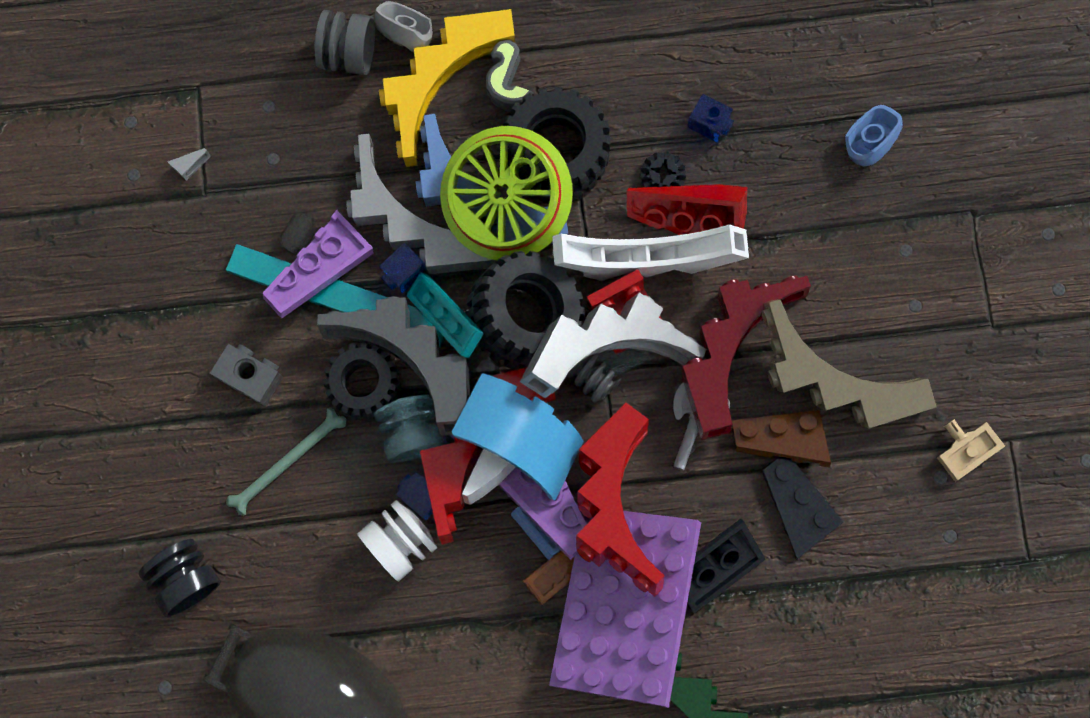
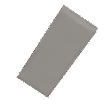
[168,148,211,181]

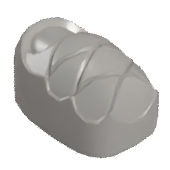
[374,1,433,52]

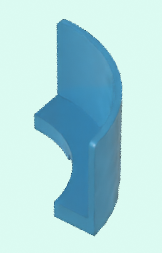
[452,373,584,500]

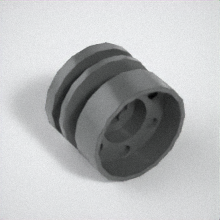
[314,10,375,75]

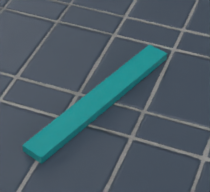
[226,244,445,348]

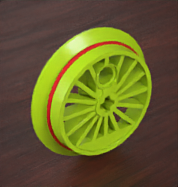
[440,126,573,260]

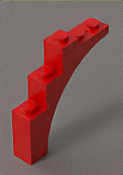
[576,403,665,597]

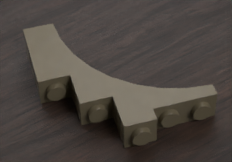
[762,299,937,428]

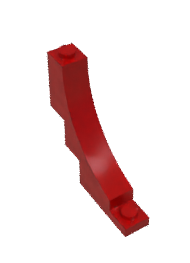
[420,367,560,545]

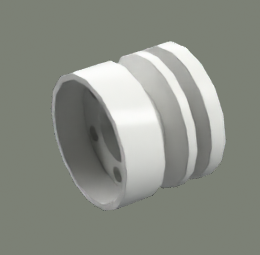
[357,500,437,582]

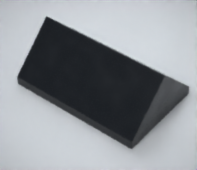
[687,519,766,614]

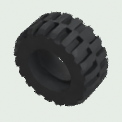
[503,87,611,202]
[466,251,585,369]

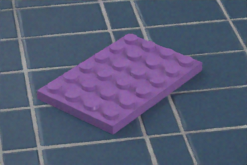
[549,511,701,708]

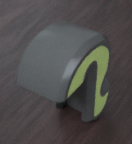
[486,40,534,112]

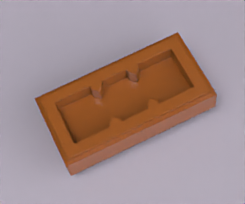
[522,551,575,605]

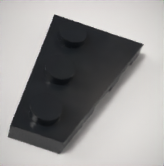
[762,457,843,560]

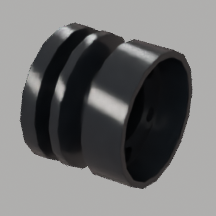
[138,539,221,618]

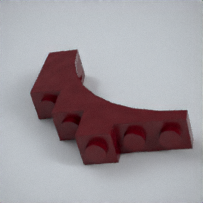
[681,276,811,440]

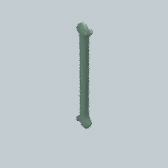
[226,408,346,516]

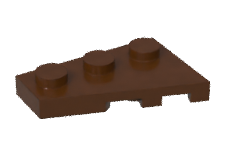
[731,410,831,468]

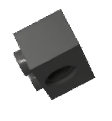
[210,344,283,407]

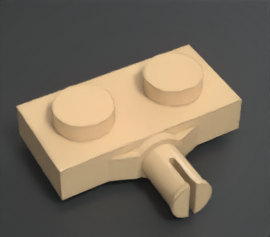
[937,419,1005,482]

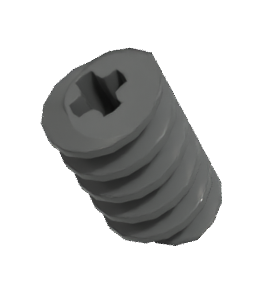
[566,354,622,403]

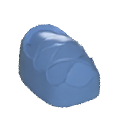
[845,105,903,167]

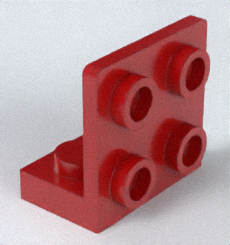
[587,269,662,355]

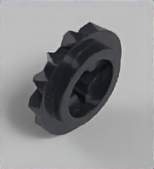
[640,151,686,187]

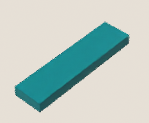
[407,272,484,358]

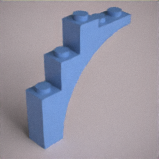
[416,114,568,244]

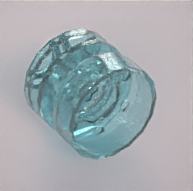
[374,394,448,463]

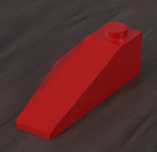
[627,184,747,235]

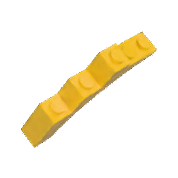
[379,9,515,167]

